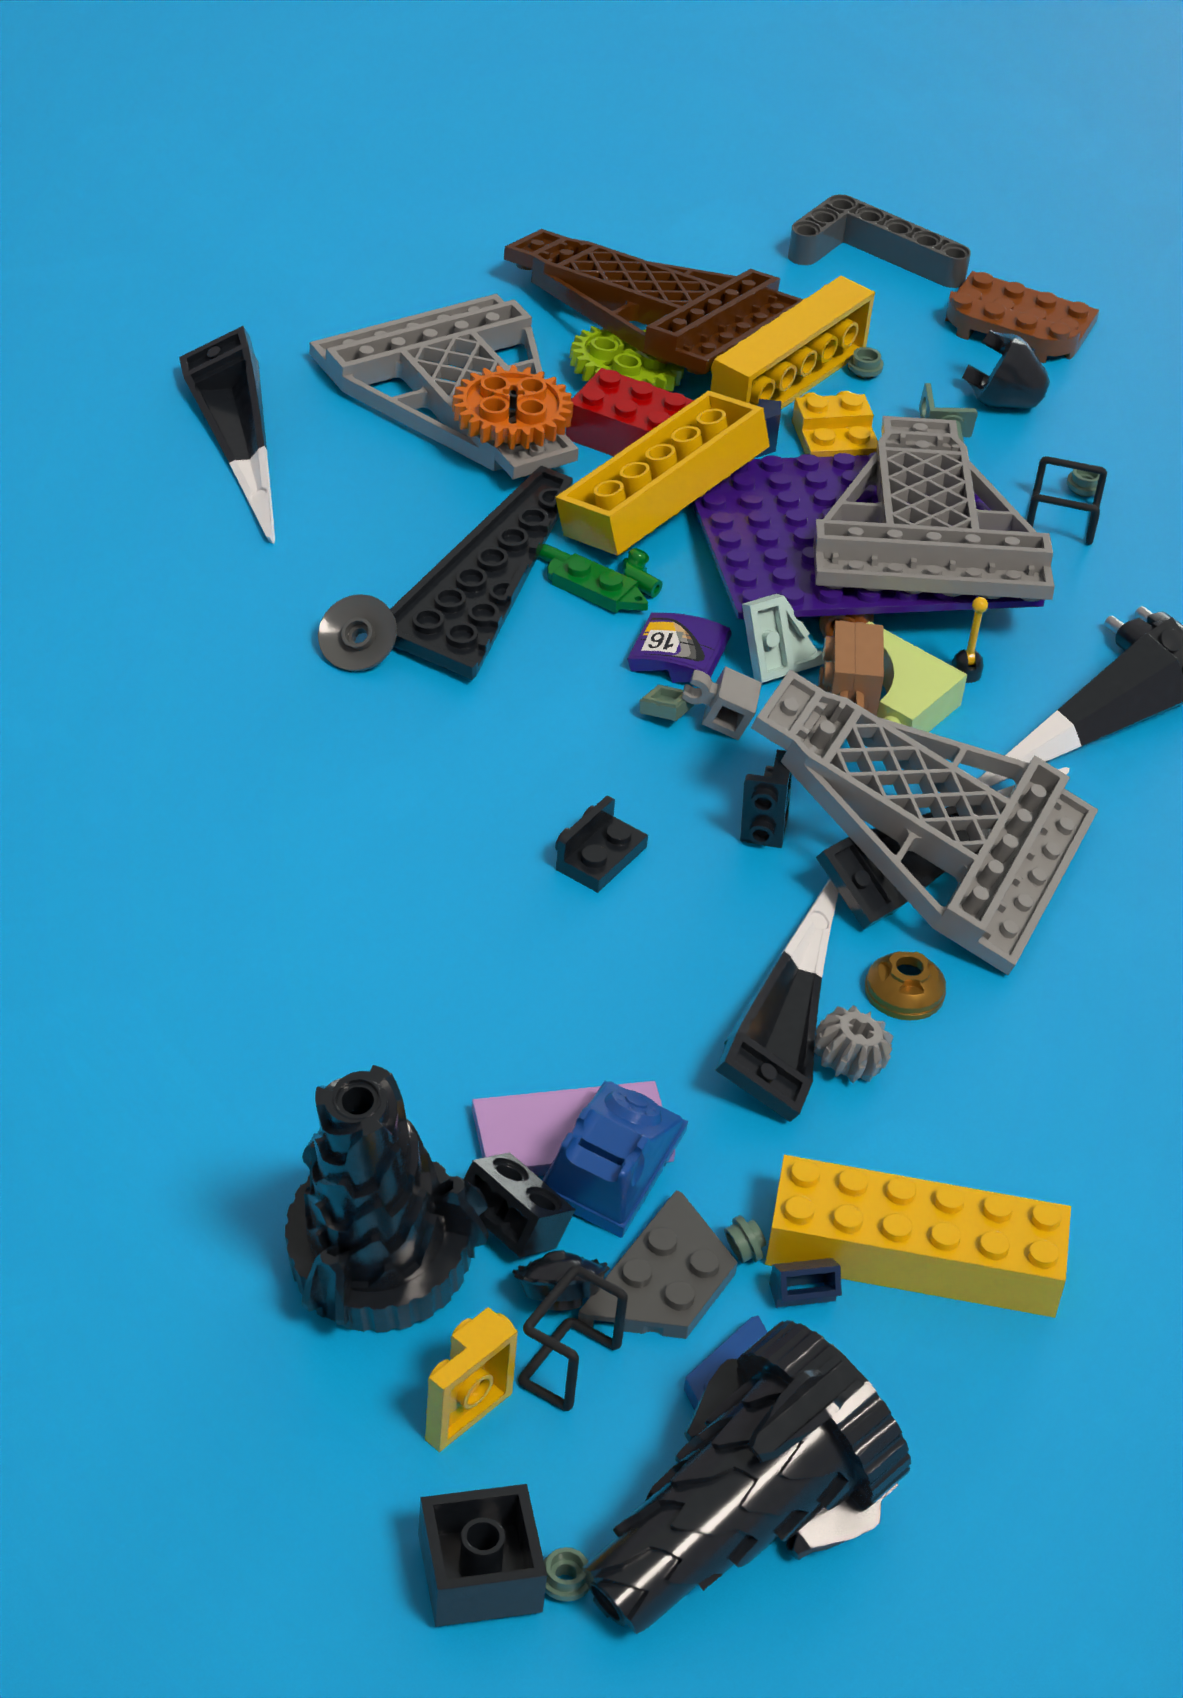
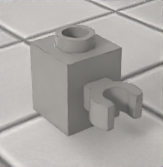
[681,666,762,740]

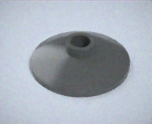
[318,594,397,672]

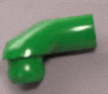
[622,548,663,598]

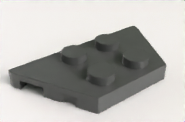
[578,1190,737,1339]

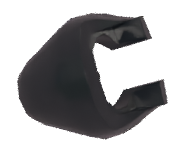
[962,330,1050,409]

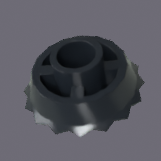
[512,1250,610,1311]

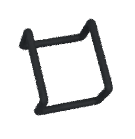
[1027,456,1107,544]
[518,1266,628,1411]

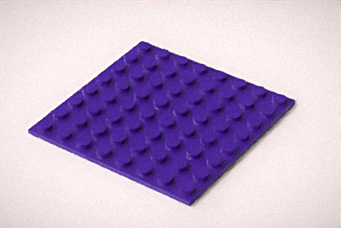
[692,452,1045,620]

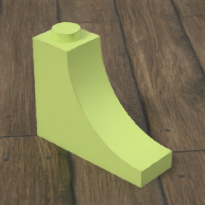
[866,621,967,732]

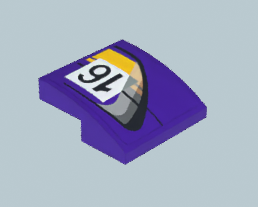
[627,613,732,683]

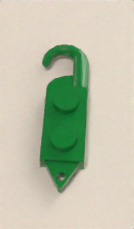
[538,544,648,613]

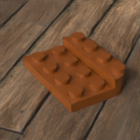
[945,271,1099,363]

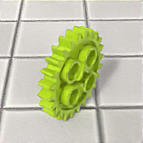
[569,326,685,392]

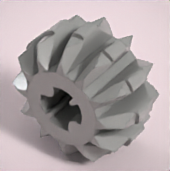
[813,1005,893,1083]

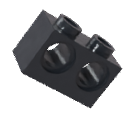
[464,1152,576,1258]

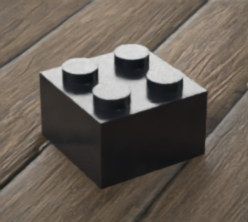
[418,1484,547,1627]

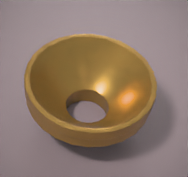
[865,951,946,1021]

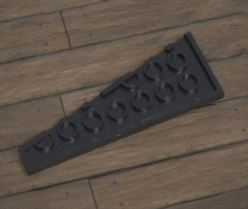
[390,466,573,680]

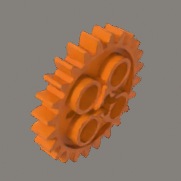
[452,365,573,450]

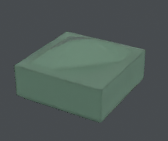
[640,684,694,721]

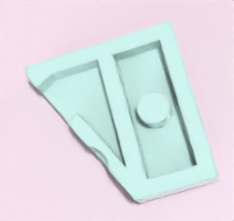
[742,594,827,683]

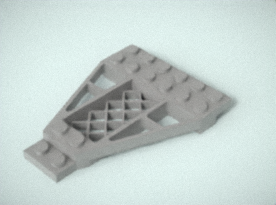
[309,294,579,479]
[813,416,1055,602]
[751,670,1098,975]

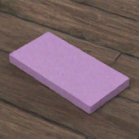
[472,1081,675,1176]

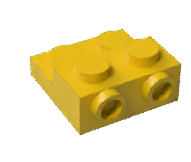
[792,391,878,457]
[425,1307,518,1452]

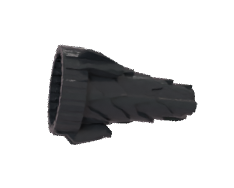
[285,1065,489,1333]
[582,1320,911,1634]

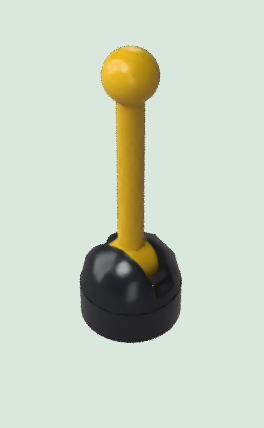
[951,597,988,683]

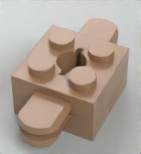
[818,620,884,716]

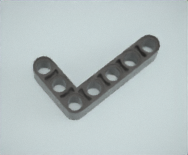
[788,194,971,288]

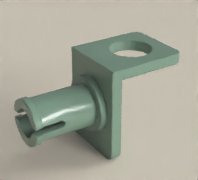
[919,383,977,444]

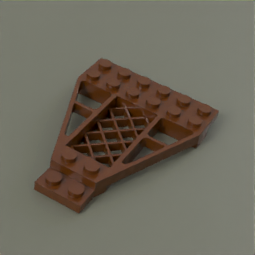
[504,229,803,375]

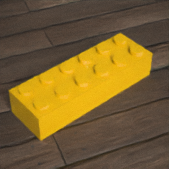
[710,276,875,410]
[555,390,770,556]
[765,1155,1071,1318]

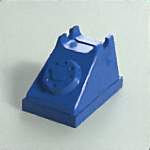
[542,1080,688,1238]

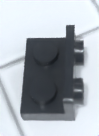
[740,749,792,848]
[555,795,648,893]

